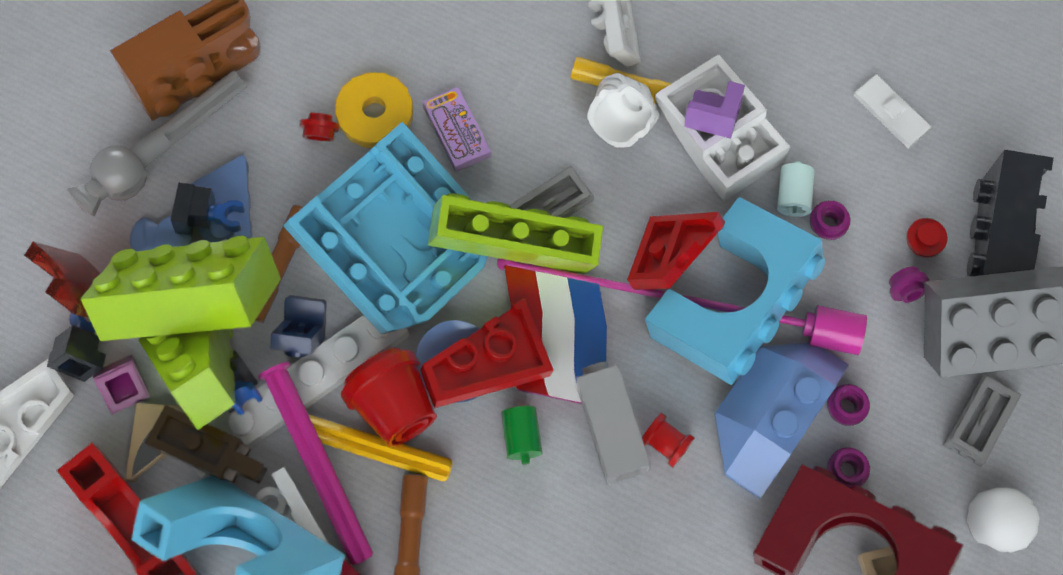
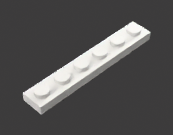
[193,315,410,479]

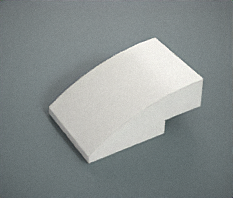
[655,54,790,202]

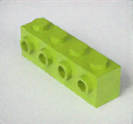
[428,194,603,274]

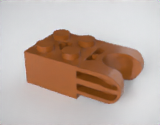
[110,0,260,122]

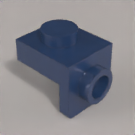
[270,295,327,357]

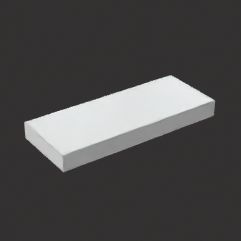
[853,74,932,149]

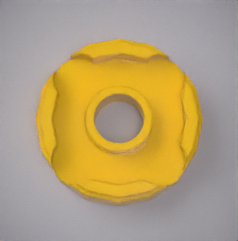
[335,72,413,148]

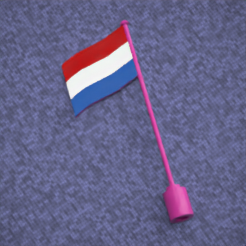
[497,258,867,404]

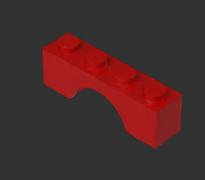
[56,443,201,575]

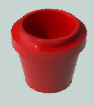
[340,348,437,447]

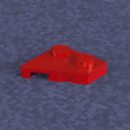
[627,212,725,290]

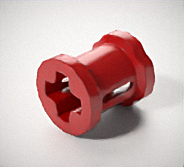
[642,412,695,468]

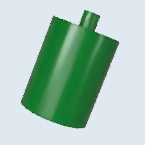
[501,406,543,465]

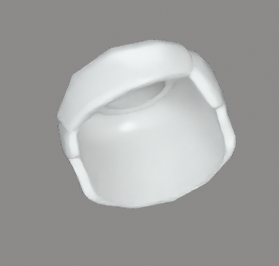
[967,487,1040,553]

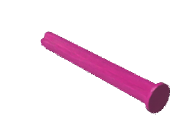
[258,362,373,565]

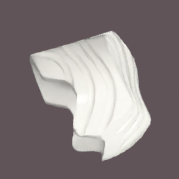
[587,73,660,148]

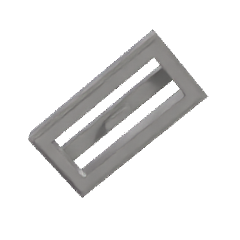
[510,166,594,218]
[944,373,1022,467]

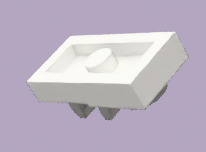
[588,0,641,67]
[256,467,329,544]

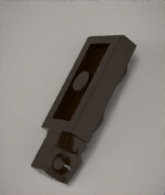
[145,405,268,484]

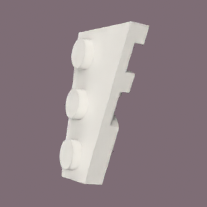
[0,359,75,488]

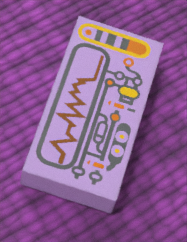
[423,87,491,172]

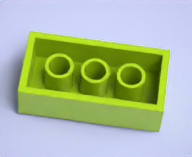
[80,236,281,341]

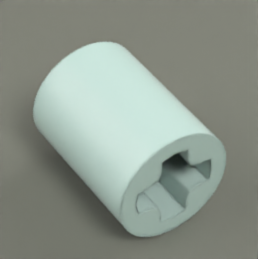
[777,161,815,217]

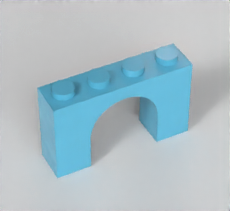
[645,197,825,385]
[132,476,345,575]

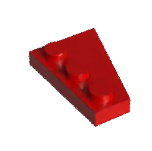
[420,298,554,408]

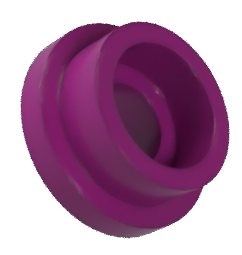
[810,201,851,240]
[889,266,930,303]
[827,384,870,426]
[827,447,870,488]

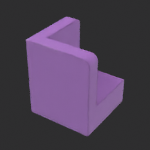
[684,81,745,139]

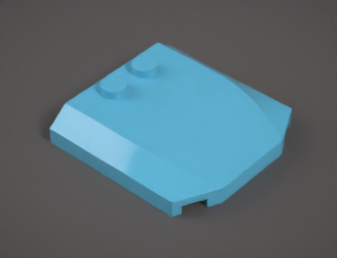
[283,122,488,334]

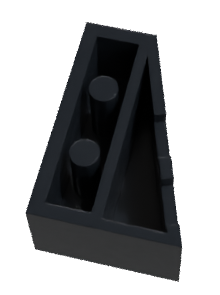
[967,149,1054,277]

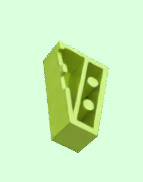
[138,328,235,430]

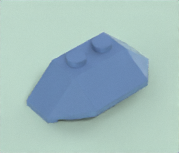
[714,342,849,499]

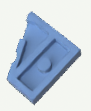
[191,154,252,243]

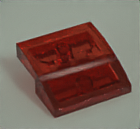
[24,241,101,318]

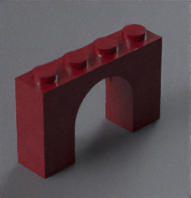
[753,464,963,575]

